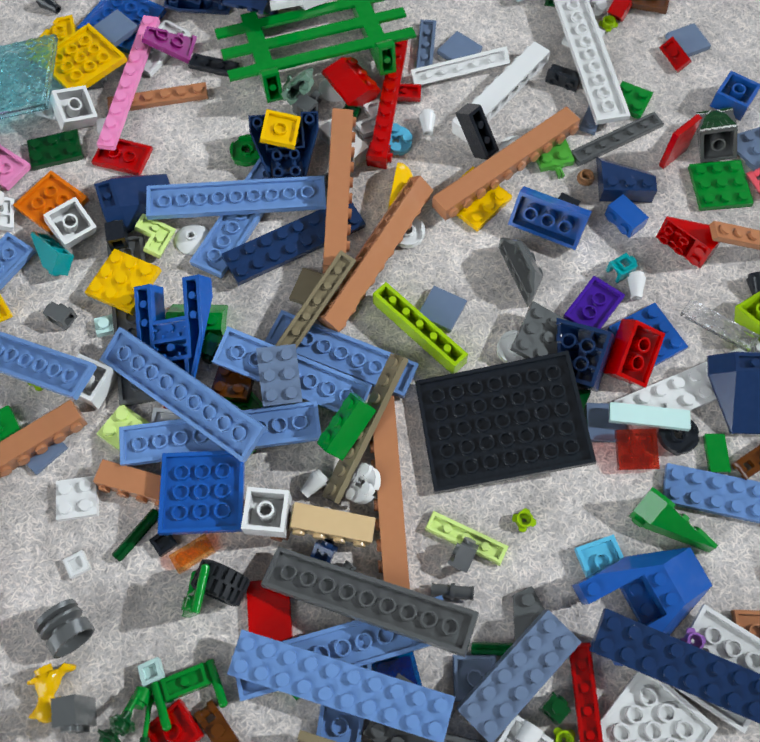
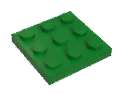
[688,160,754,211]

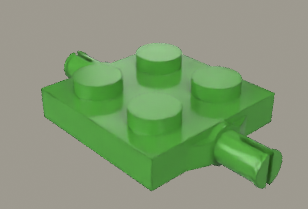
[536,139,575,179]

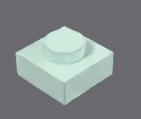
[94,314,114,338]
[137,657,166,688]

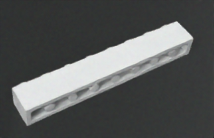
[452,41,550,143]

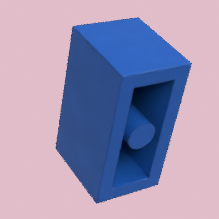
[604,194,649,238]

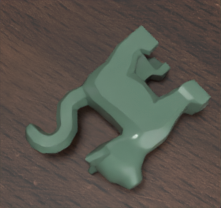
[281,67,314,106]

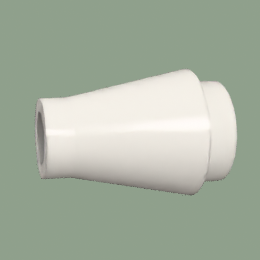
[419,109,436,136]
[627,271,646,300]
[300,469,329,498]

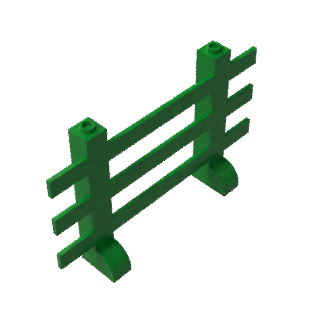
[214,0,416,103]

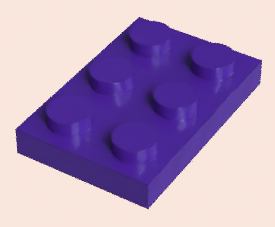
[563,276,625,329]

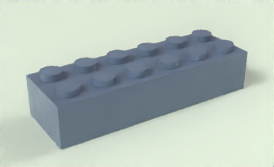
[455,610,581,742]

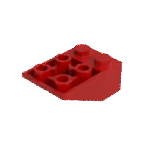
[656,216,720,268]

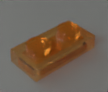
[169,534,216,574]

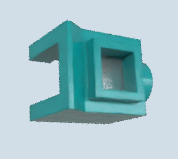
[606,253,638,283]

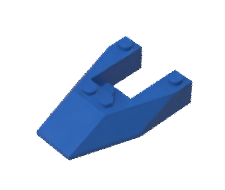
[134,274,213,378]
[572,547,713,666]

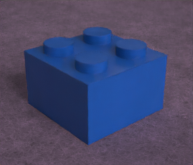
[710,71,760,121]

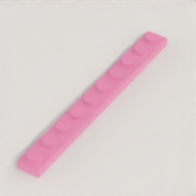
[97,15,160,151]

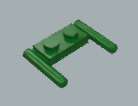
[181,564,210,618]
[150,659,228,731]

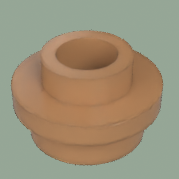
[577,169,595,186]

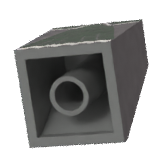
[696,107,738,163]

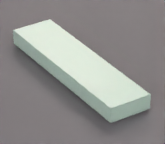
[608,402,691,431]

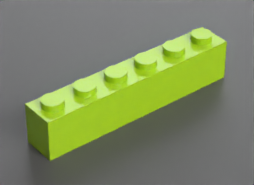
[373,282,468,374]

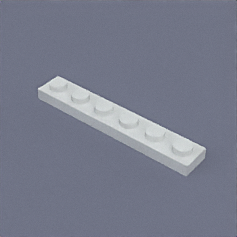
[411,46,510,86]

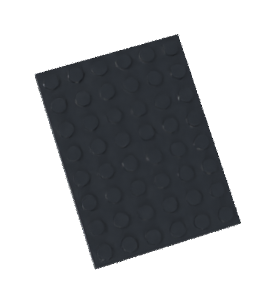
[415,351,596,494]

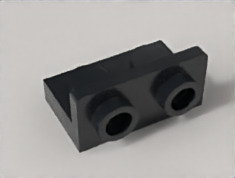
[545,64,581,92]

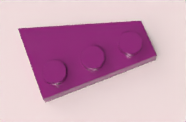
[141,26,197,64]

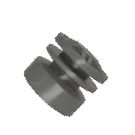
[34,599,95,659]

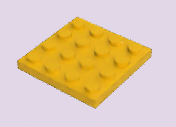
[35,23,128,88]

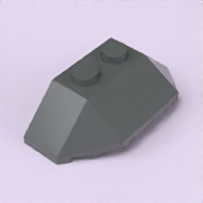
[498,237,543,307]

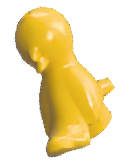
[27,663,76,723]

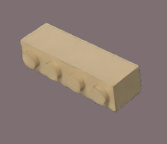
[288,502,376,548]

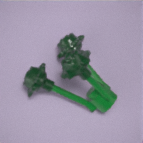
[97,686,154,742]

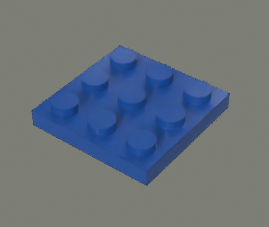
[607,303,688,367]

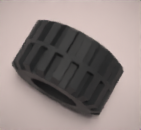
[190,559,250,606]

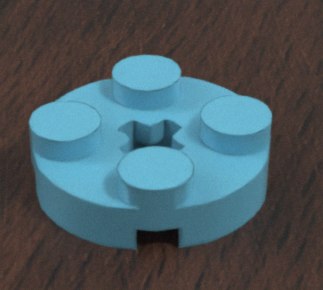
[390,123,413,156]

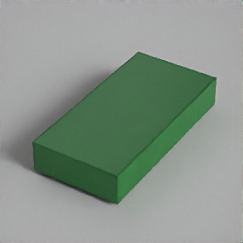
[703,434,731,474]

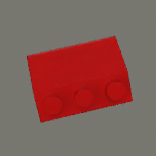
[321,57,381,106]
[604,319,665,388]

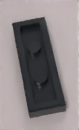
[188,53,240,77]

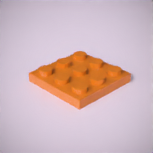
[13,171,90,236]

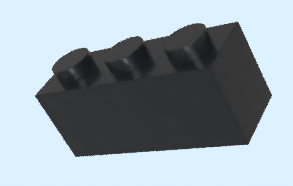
[455,103,499,160]

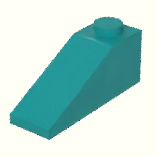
[30,231,74,277]

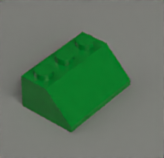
[165,304,228,339]
[317,393,377,461]

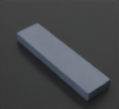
[416,19,436,68]

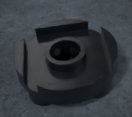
[657,419,699,456]

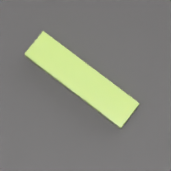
[425,511,509,566]

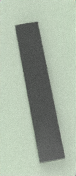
[571,112,664,167]

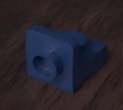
[310,539,338,563]

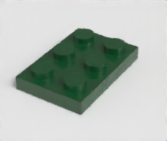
[27,129,84,171]

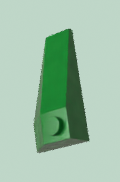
[629,487,718,553]

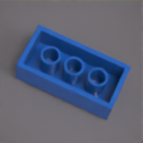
[508,186,592,250]

